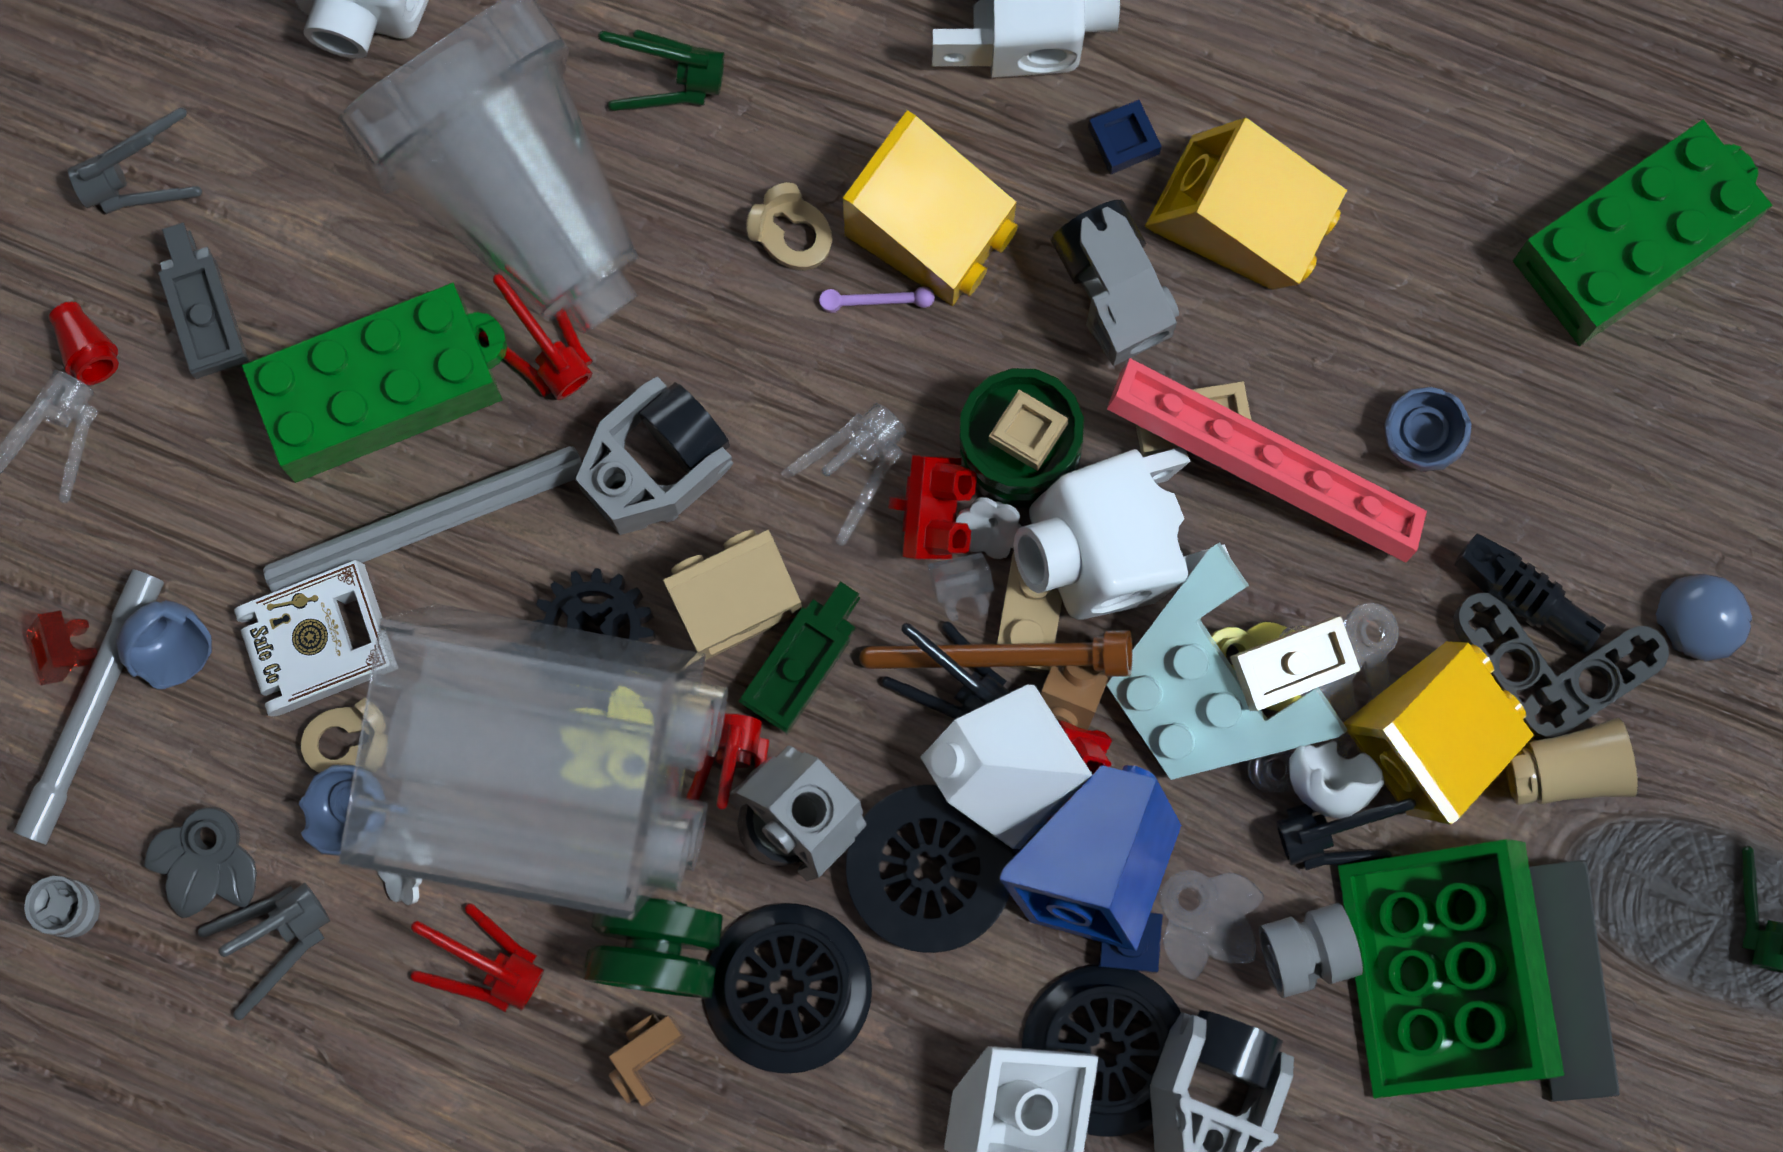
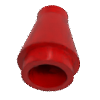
[49,301,119,385]

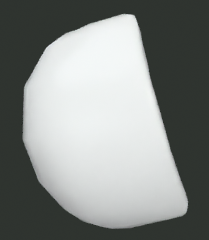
[1289,741,1385,819]

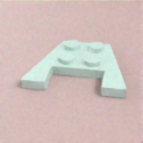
[1106,543,1347,780]

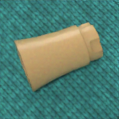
[1506,718,1638,805]

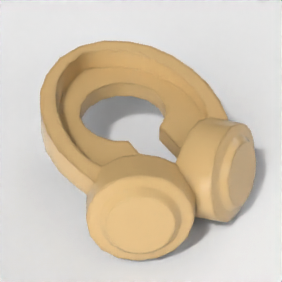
[746,182,832,270]
[301,698,390,773]

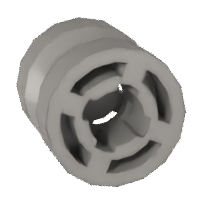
[24,876,100,938]

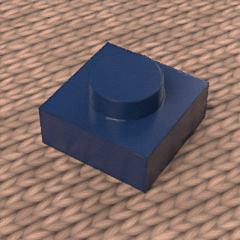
[1088,99,1162,175]
[1099,913,1163,974]

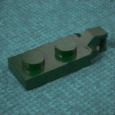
[739,581,860,735]

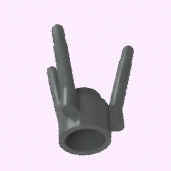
[68,108,202,214]
[198,883,330,1020]

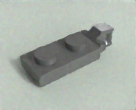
[158,222,249,379]

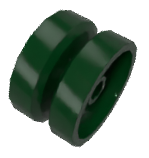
[960,368,1084,508]
[583,896,723,999]

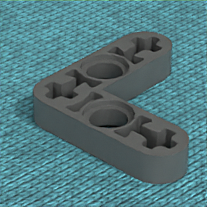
[1453,593,1669,740]

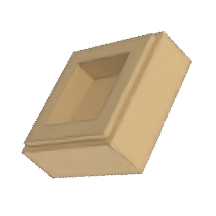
[989,390,1068,471]

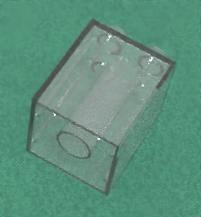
[339,603,728,919]

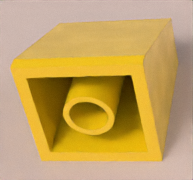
[843,110,1018,306]
[1145,117,1347,290]
[1343,641,1534,825]

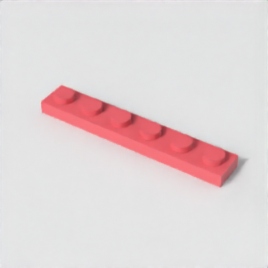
[1107,358,1427,563]

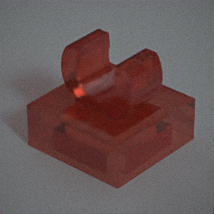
[26,610,97,685]

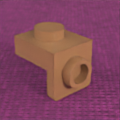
[1040,665,1109,730]
[608,1014,685,1107]

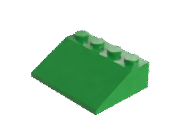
[1338,839,1564,1099]

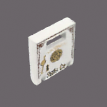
[234,560,399,716]

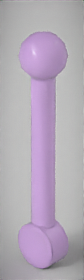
[820,286,935,313]

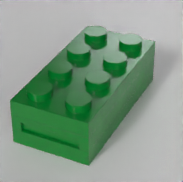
[1513,119,1773,347]
[242,283,507,483]

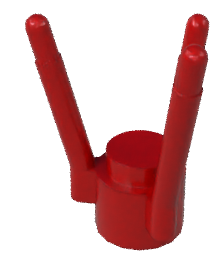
[479,274,593,400]
[677,713,770,831]
[410,903,544,1012]

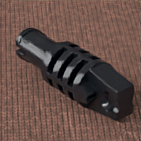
[1454,533,1606,654]

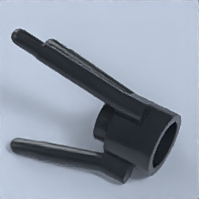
[881,621,1011,719]
[1276,798,1416,871]

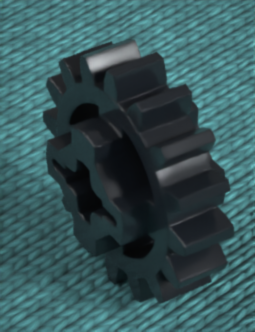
[530,568,656,694]

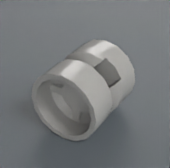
[1259,903,1363,998]

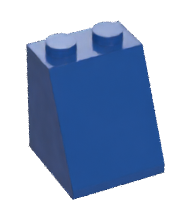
[1000,765,1182,951]

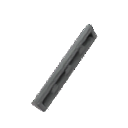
[1529,860,1620,1102]

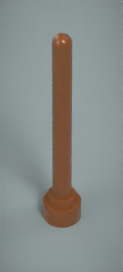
[859,630,1133,677]

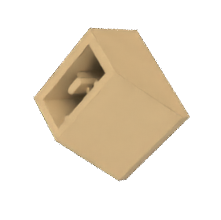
[663,529,802,662]

